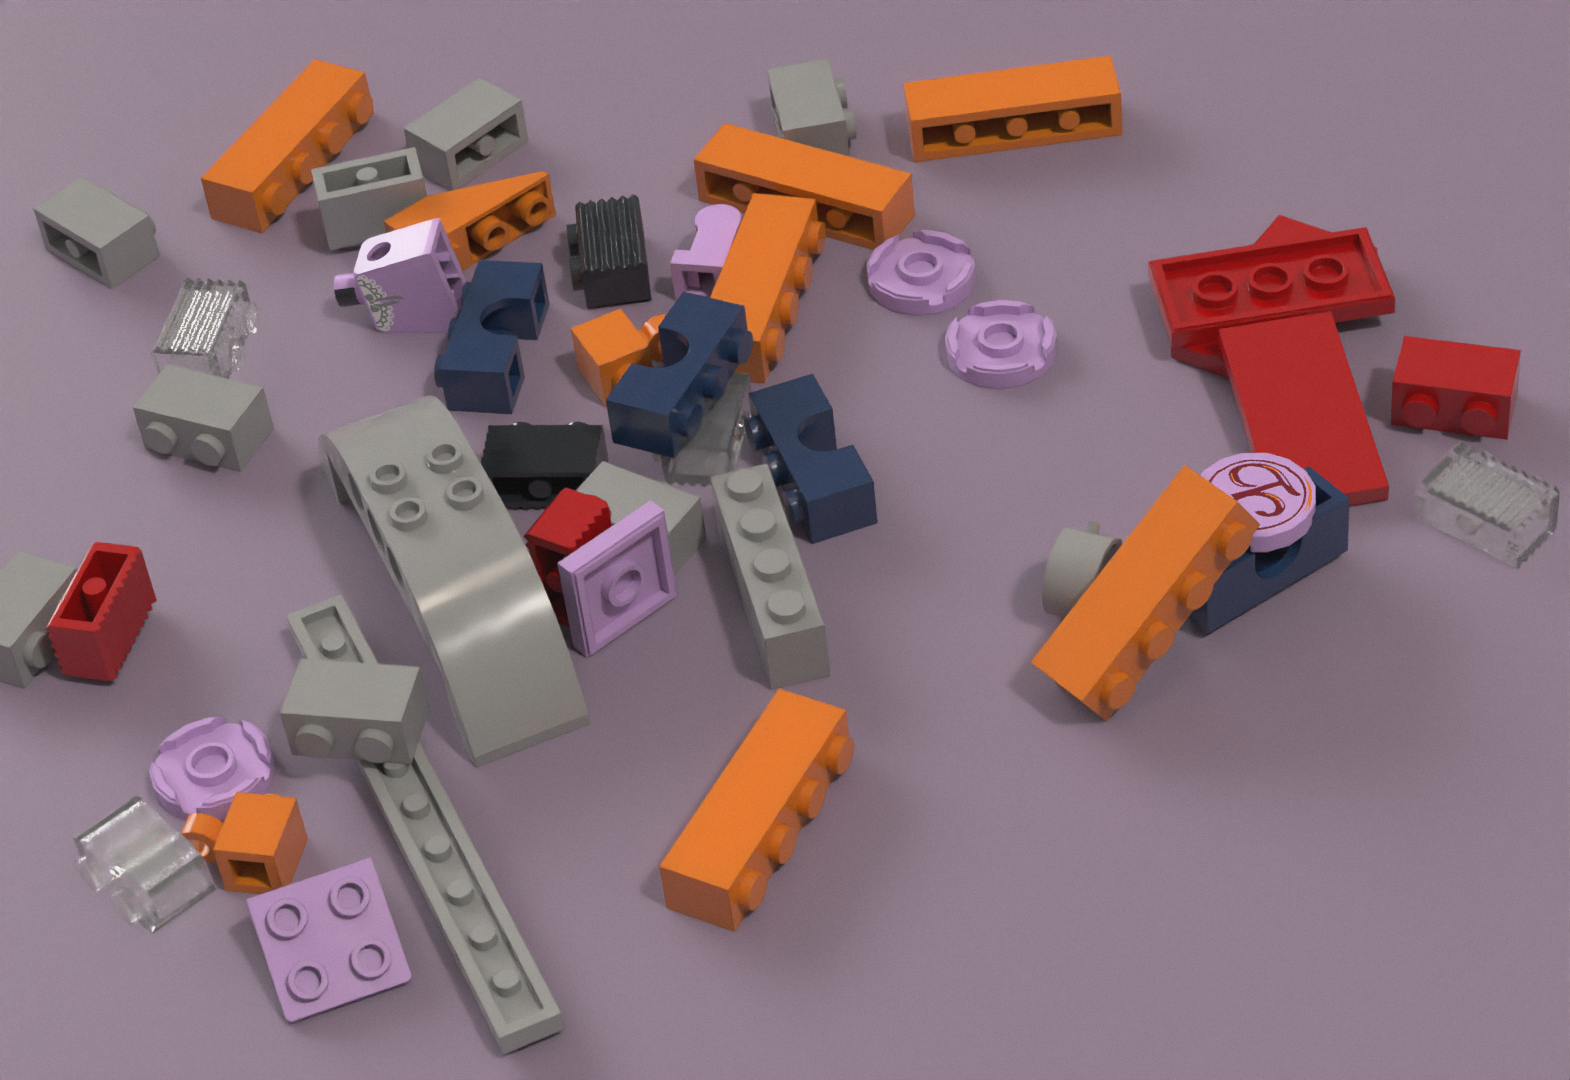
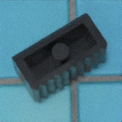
[566,194,652,308]
[481,422,609,510]

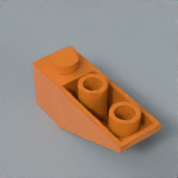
[384,171,556,271]

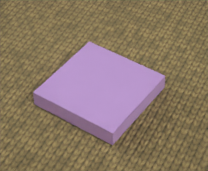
[557,500,678,658]

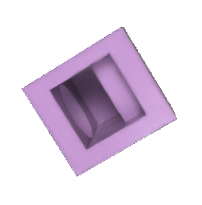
[670,204,742,301]

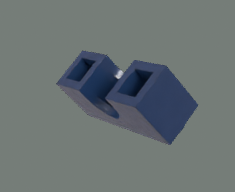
[434,260,550,414]
[606,291,753,459]
[744,373,878,544]
[1189,466,1350,634]

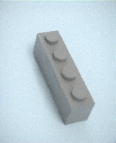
[710,464,831,690]

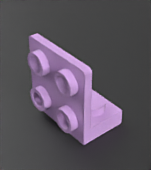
[246,857,411,1023]

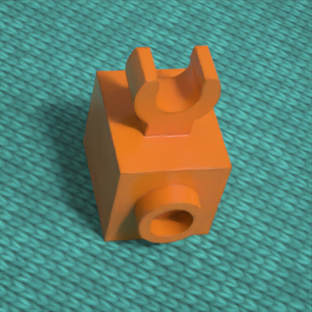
[570,308,667,408]
[181,792,308,894]

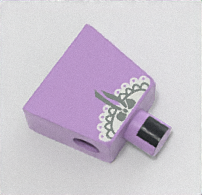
[334,218,467,333]

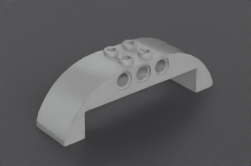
[318,395,591,768]

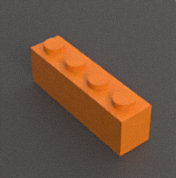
[903,55,1122,162]
[200,59,374,233]
[693,123,915,250]
[710,193,826,383]
[1031,465,1260,722]
[659,689,854,932]

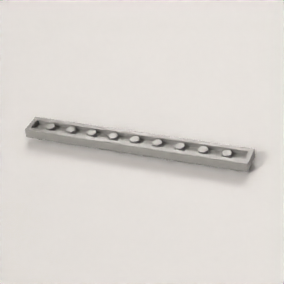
[286,594,565,1055]

